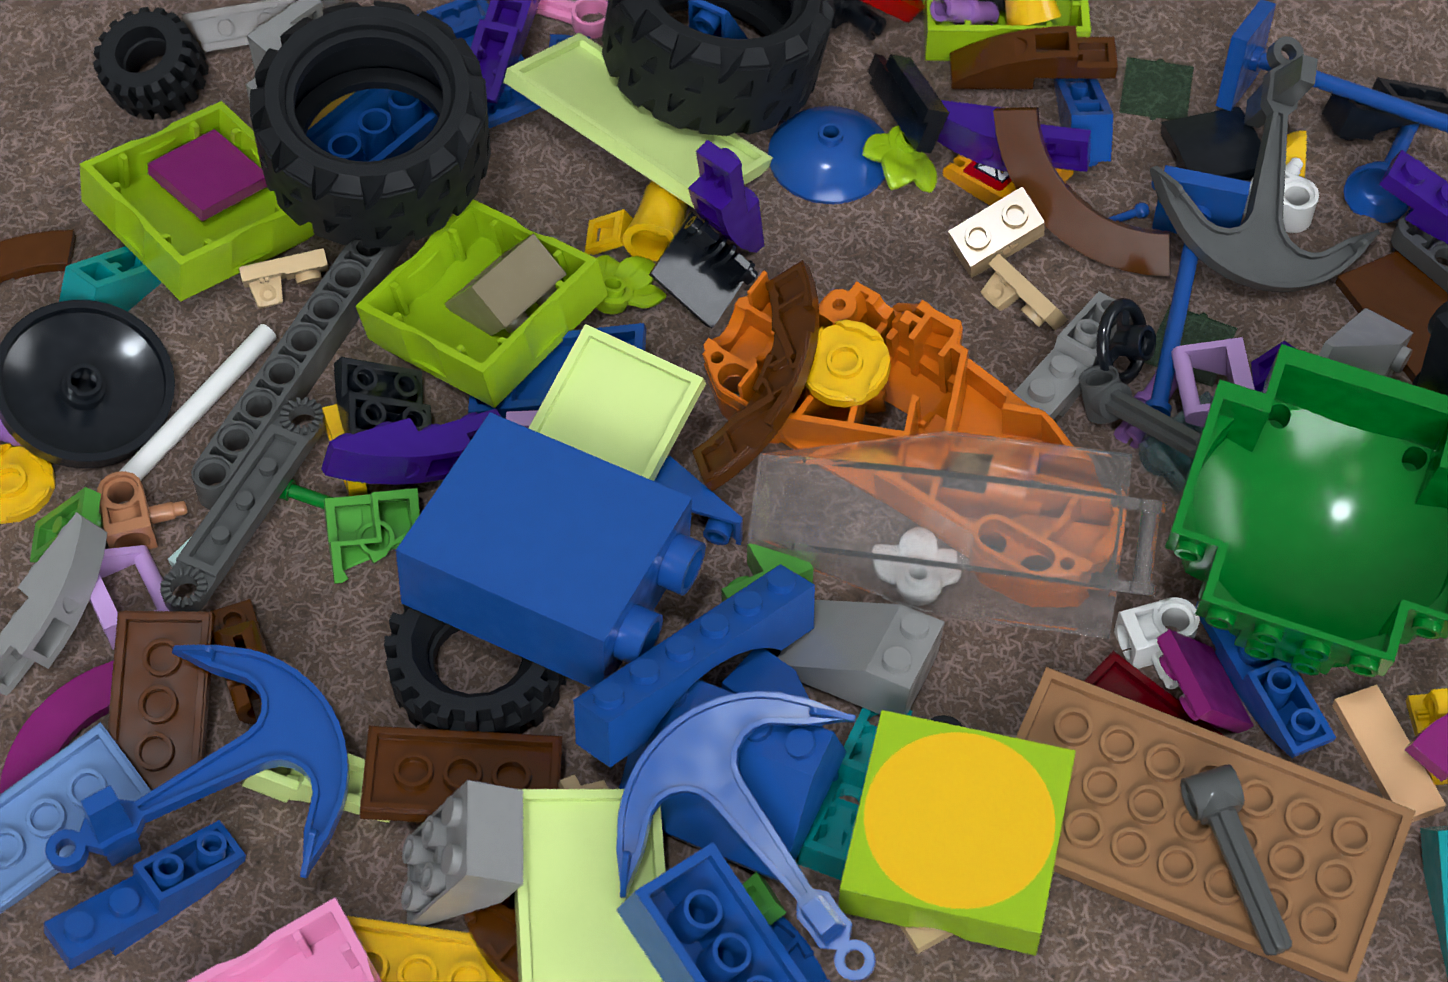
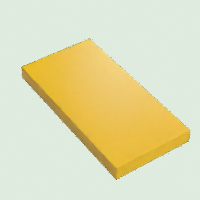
[347,916,504,982]

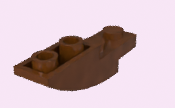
[950,26,1118,89]

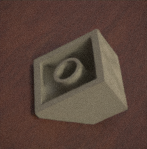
[444,233,567,336]

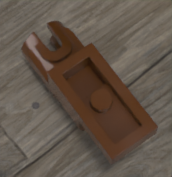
[210,599,269,724]

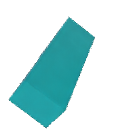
[797,707,913,881]

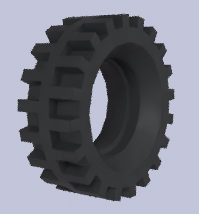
[384,604,567,734]

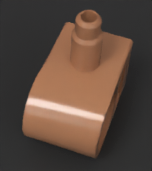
[97,471,188,549]

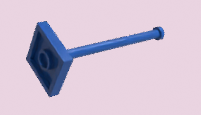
[1216,0,1448,133]
[1145,165,1251,417]

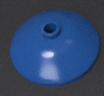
[768,106,885,204]

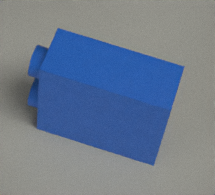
[396,412,706,688]

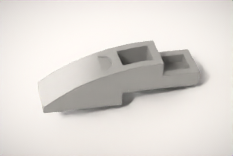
[1013,292,1132,420]
[0,512,107,696]

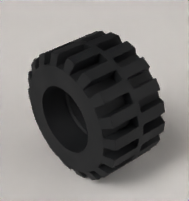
[93,7,208,120]

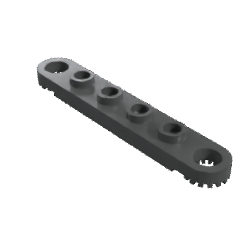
[160,397,326,612]

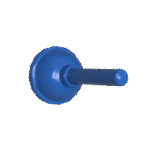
[1343,123,1420,223]

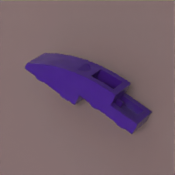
[937,100,1091,172]
[688,140,765,253]
[1379,150,1448,244]
[321,409,501,485]

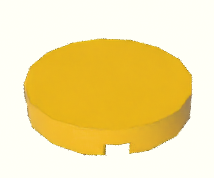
[805,320,891,408]
[0,443,55,524]

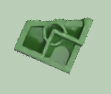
[323,488,420,584]

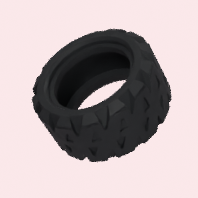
[602,0,835,136]
[250,1,491,248]

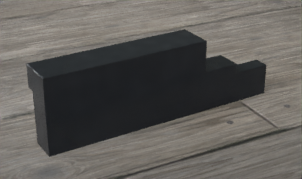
[868,54,949,154]

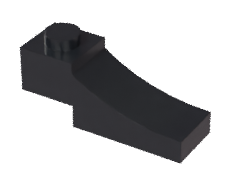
[1322,77,1448,141]

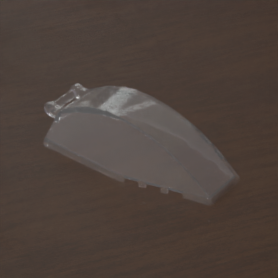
[747,431,1167,639]

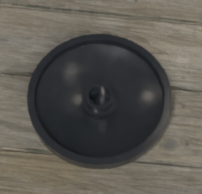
[0,300,175,468]

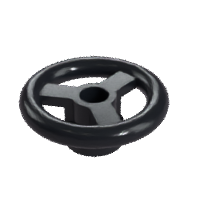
[1096,298,1156,385]

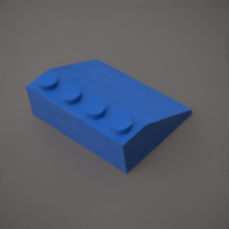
[619,680,847,883]

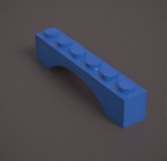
[574,564,815,767]

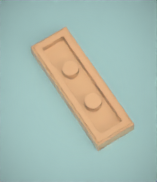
[1332,685,1446,822]

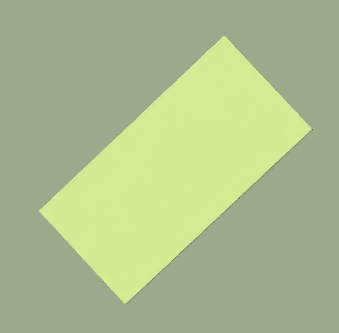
[503,33,773,209]
[529,324,706,481]
[515,789,665,982]

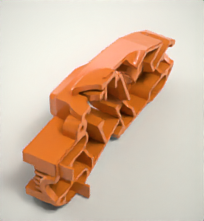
[702,271,1120,602]

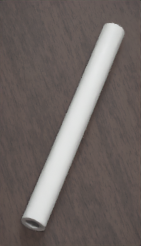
[120,324,277,481]

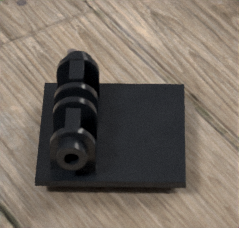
[649,212,758,329]

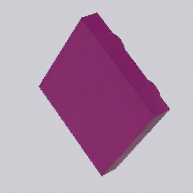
[148,129,267,221]
[1157,629,1254,733]

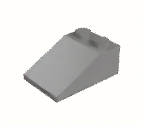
[1318,308,1413,378]
[777,600,945,715]

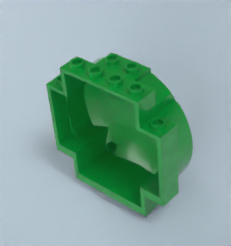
[1164,344,1448,677]

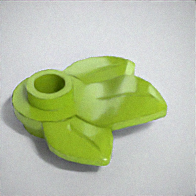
[862,125,937,193]
[596,255,666,314]

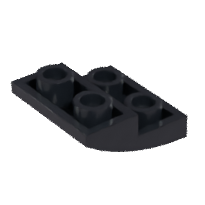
[1161,106,1261,180]
[334,357,431,434]

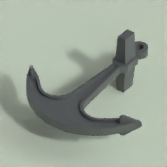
[1150,36,1380,292]

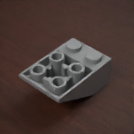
[401,780,523,926]

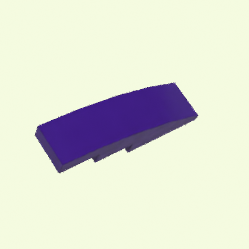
[471,0,540,104]

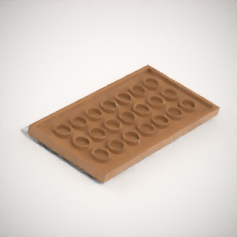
[1016,667,1416,982]

